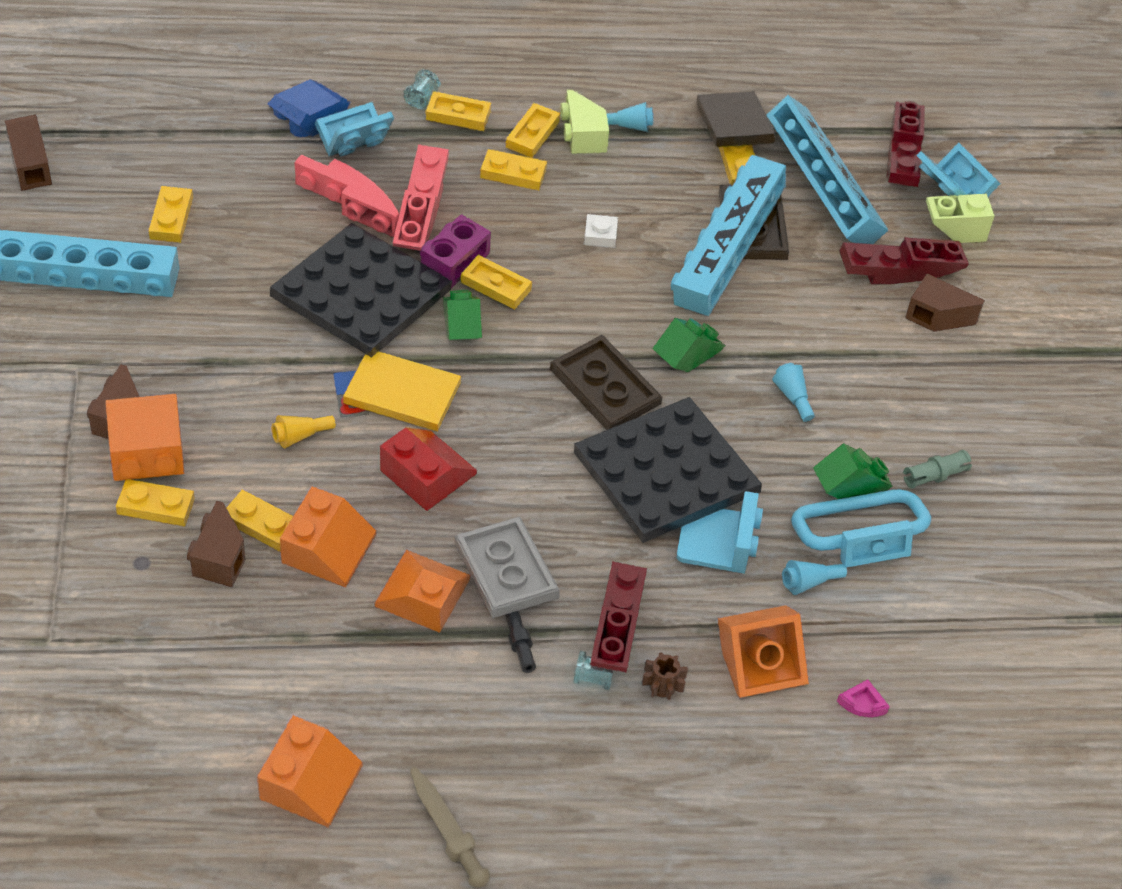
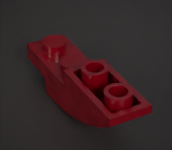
[887,101,925,187]
[839,237,969,285]
[590,561,647,673]

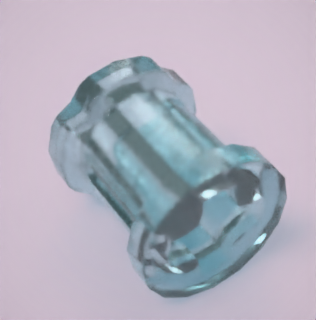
[404,69,440,109]
[573,650,614,690]

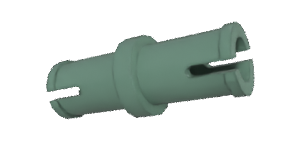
[903,450,972,489]

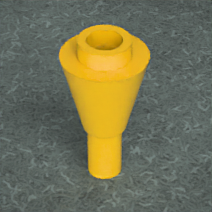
[271,415,336,449]

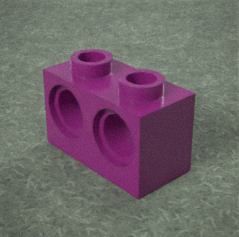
[420,214,491,288]

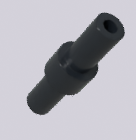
[505,611,536,673]

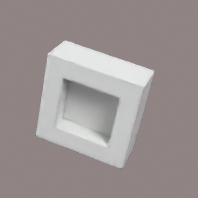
[584,214,618,248]

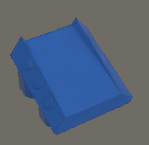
[267,79,350,137]

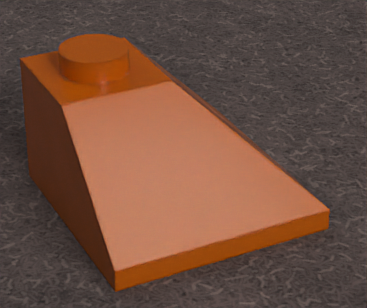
[375,550,470,633]

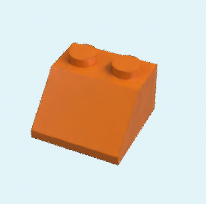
[106,394,184,481]
[280,486,376,587]
[718,605,809,698]
[257,715,363,828]

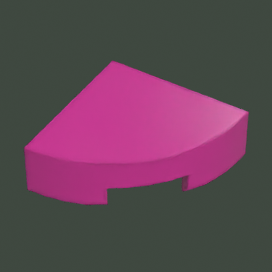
[837,679,890,717]

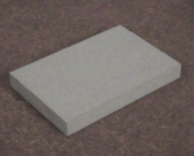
[455,517,560,619]

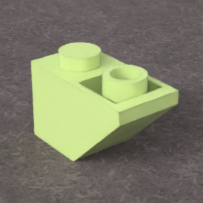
[560,90,609,154]
[926,194,994,243]

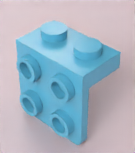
[315,102,394,156]
[916,143,1001,196]
[676,491,763,574]

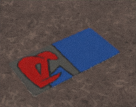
[333,371,369,418]

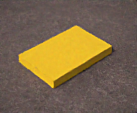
[343,351,461,432]

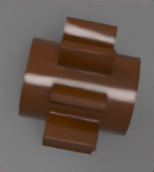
[642,652,688,700]

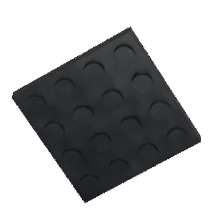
[270,223,452,358]
[574,397,762,543]

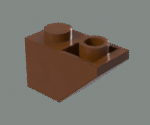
[4,114,52,191]
[905,274,985,332]
[87,364,139,440]
[187,501,246,588]

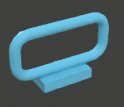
[791,489,932,568]

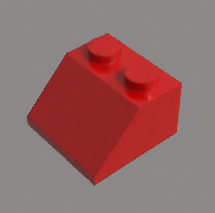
[380,427,477,511]

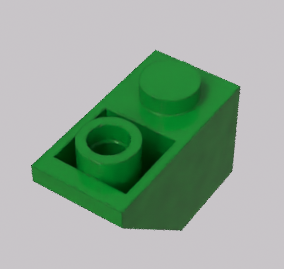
[443,290,482,340]
[652,318,726,372]
[813,443,893,499]

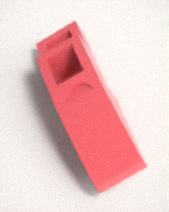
[392,145,449,251]
[295,155,399,237]

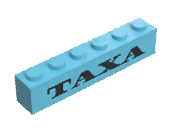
[767,95,889,244]
[670,155,786,316]

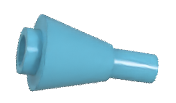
[606,102,654,132]
[772,363,815,422]
[782,560,847,595]

